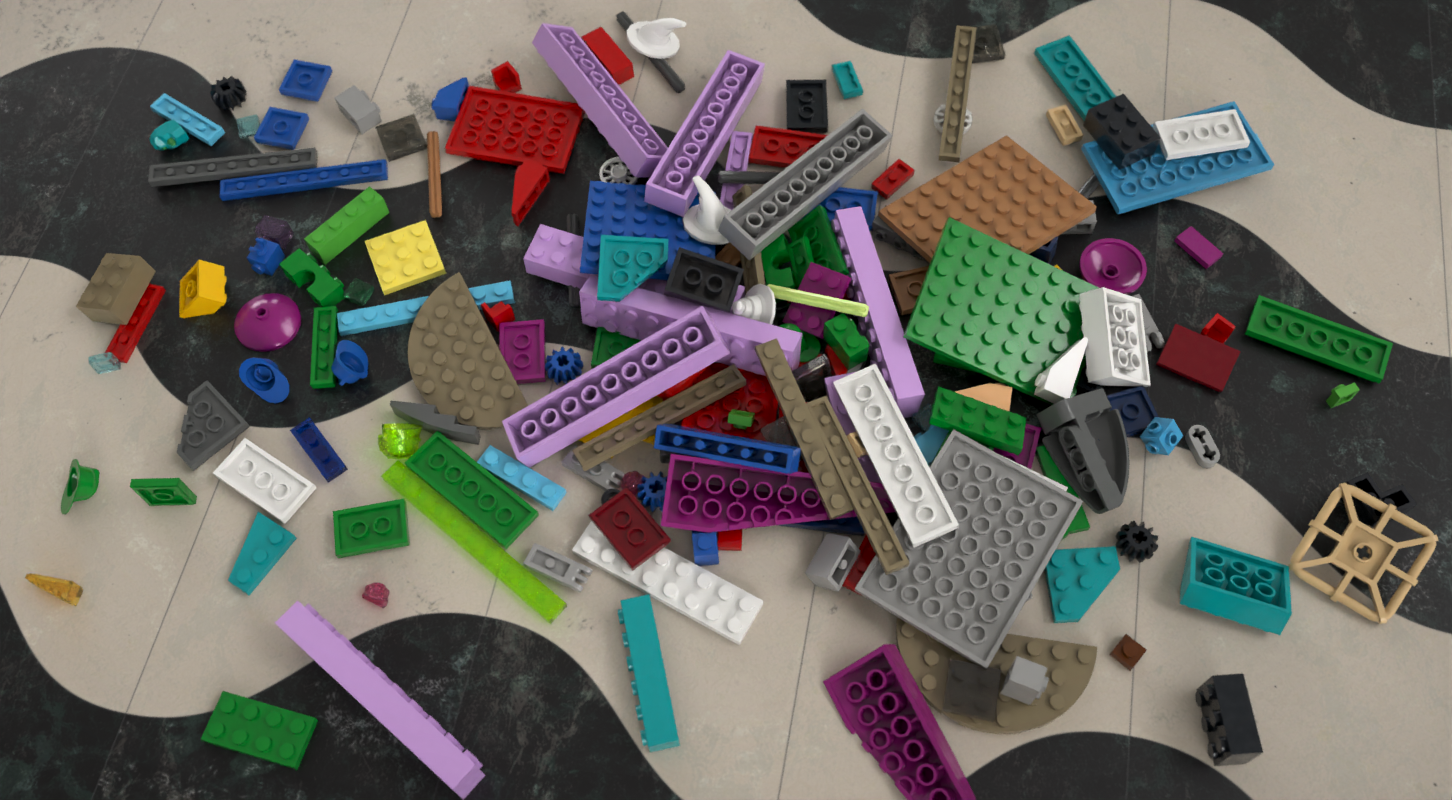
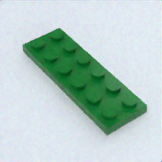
[1245,295,1393,384]
[404,431,539,550]

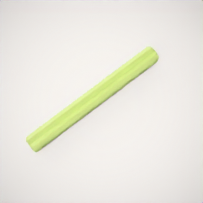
[767,284,869,317]

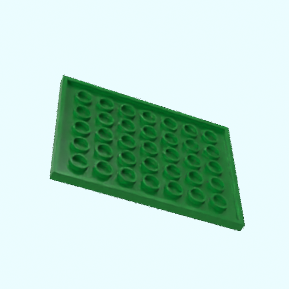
[903,217,1099,405]

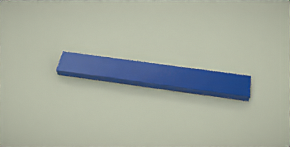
[220,159,388,201]

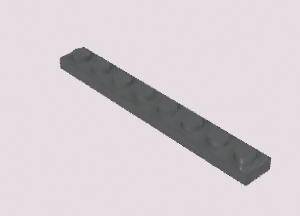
[148,147,318,187]

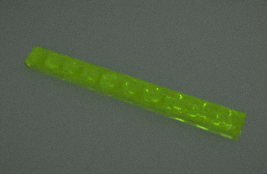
[381,460,567,624]

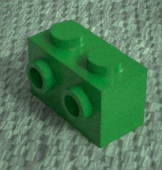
[823,313,869,370]

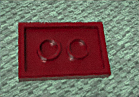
[1156,324,1241,393]
[589,487,671,571]

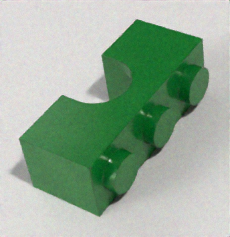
[761,234,798,304]
[279,248,346,307]

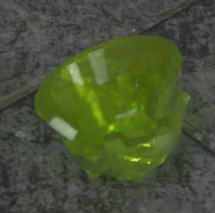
[378,423,423,459]

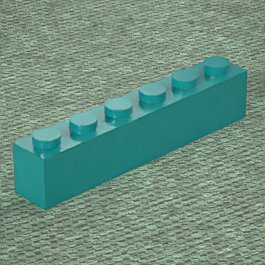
[617,594,680,753]

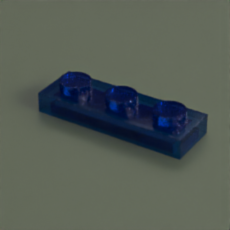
[290,417,348,483]

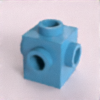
[1140,417,1183,455]

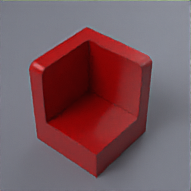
[491,61,522,93]
[481,301,516,332]
[1200,313,1236,344]

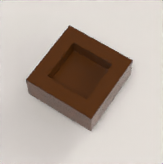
[1109,634,1147,671]

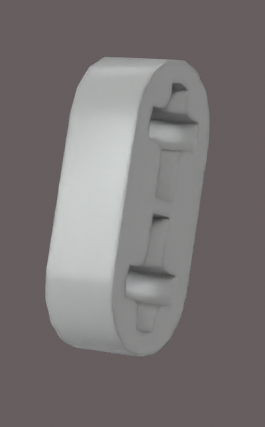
[1185,425,1220,469]

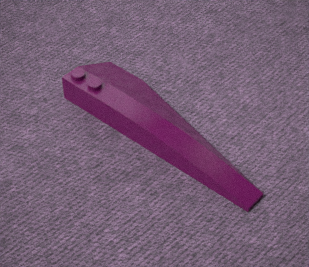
[661,454,896,533]
[823,644,977,800]

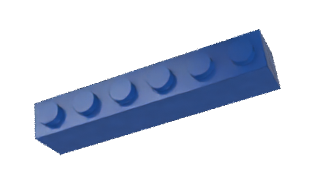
[654,424,801,474]

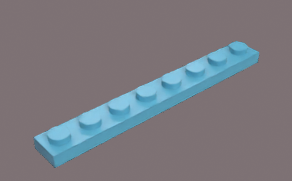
[337,280,515,336]

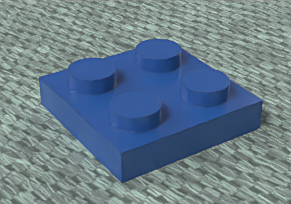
[279,60,333,102]
[254,107,309,150]

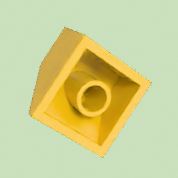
[179,260,227,318]

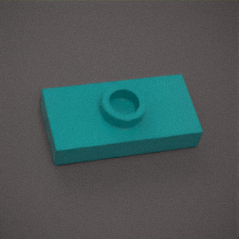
[831,61,863,99]

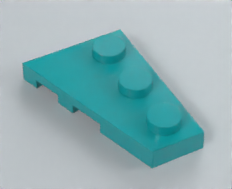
[228,512,297,596]

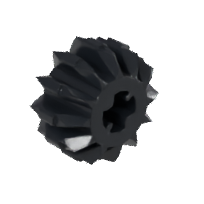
[210,76,247,111]
[1115,521,1158,563]

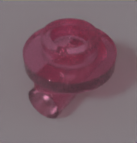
[621,471,645,496]
[362,582,390,608]

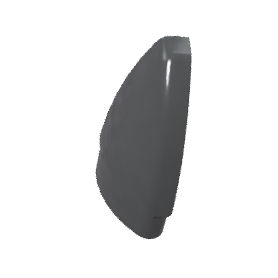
[1036,388,1130,514]

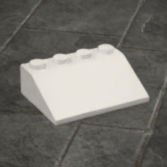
[1079,287,1151,387]

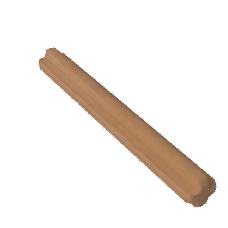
[427,131,442,218]

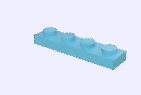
[150,93,225,146]
[477,445,567,511]

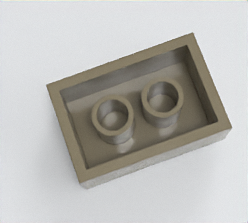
[76,253,156,325]

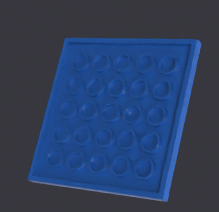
[580,181,716,280]

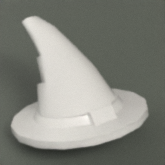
[626,18,686,59]
[683,175,731,245]
[732,284,776,325]

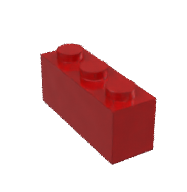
[581,27,634,85]

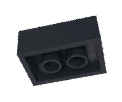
[1083,93,1161,170]
[664,247,744,313]
[1195,673,1263,766]

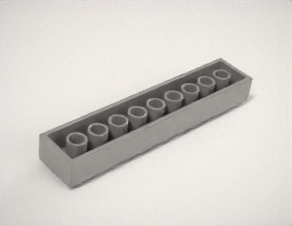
[718,109,893,260]

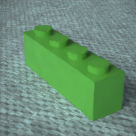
[304,186,390,265]

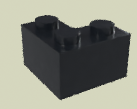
[1340,472,1417,529]

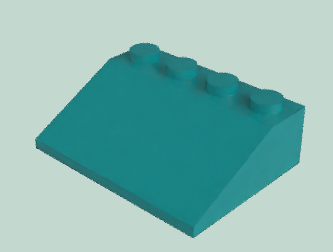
[1180,537,1292,635]

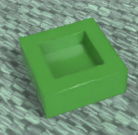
[1326,383,1360,408]
[728,409,755,429]

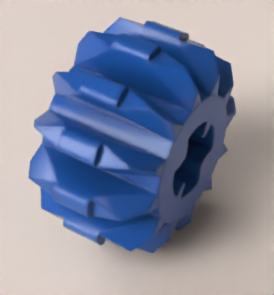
[545,347,584,385]
[637,471,667,512]

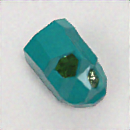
[150,119,189,150]

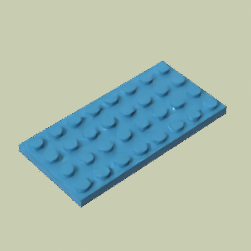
[1081,101,1275,215]

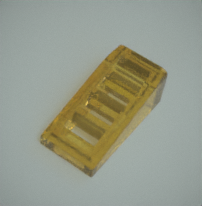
[25,573,83,606]

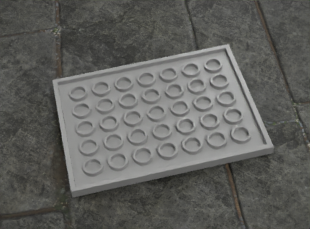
[855,429,1083,670]

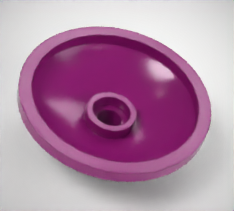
[1079,238,1147,295]
[234,293,301,352]

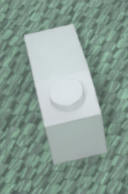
[1034,337,1088,404]

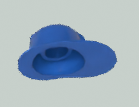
[331,340,368,386]
[239,357,289,403]

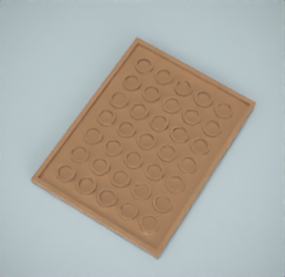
[878,135,1097,263]

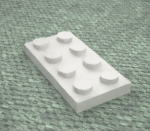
[1153,109,1250,160]
[213,438,316,524]

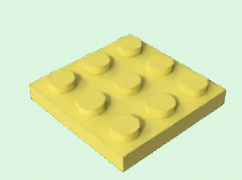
[365,220,446,295]

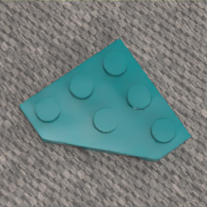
[597,235,668,302]
[1044,546,1120,623]

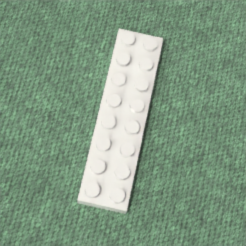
[833,364,959,548]
[572,521,763,645]

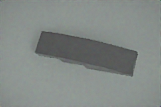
[390,400,481,445]

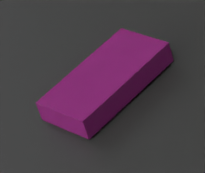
[1174,226,1223,269]

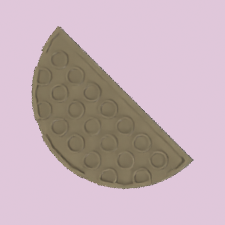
[408,272,528,430]
[896,618,1097,735]

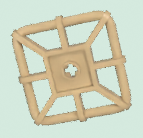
[1288,483,1439,624]

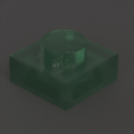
[343,278,375,307]

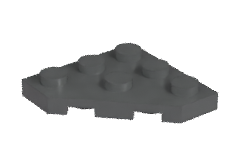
[177,380,250,471]

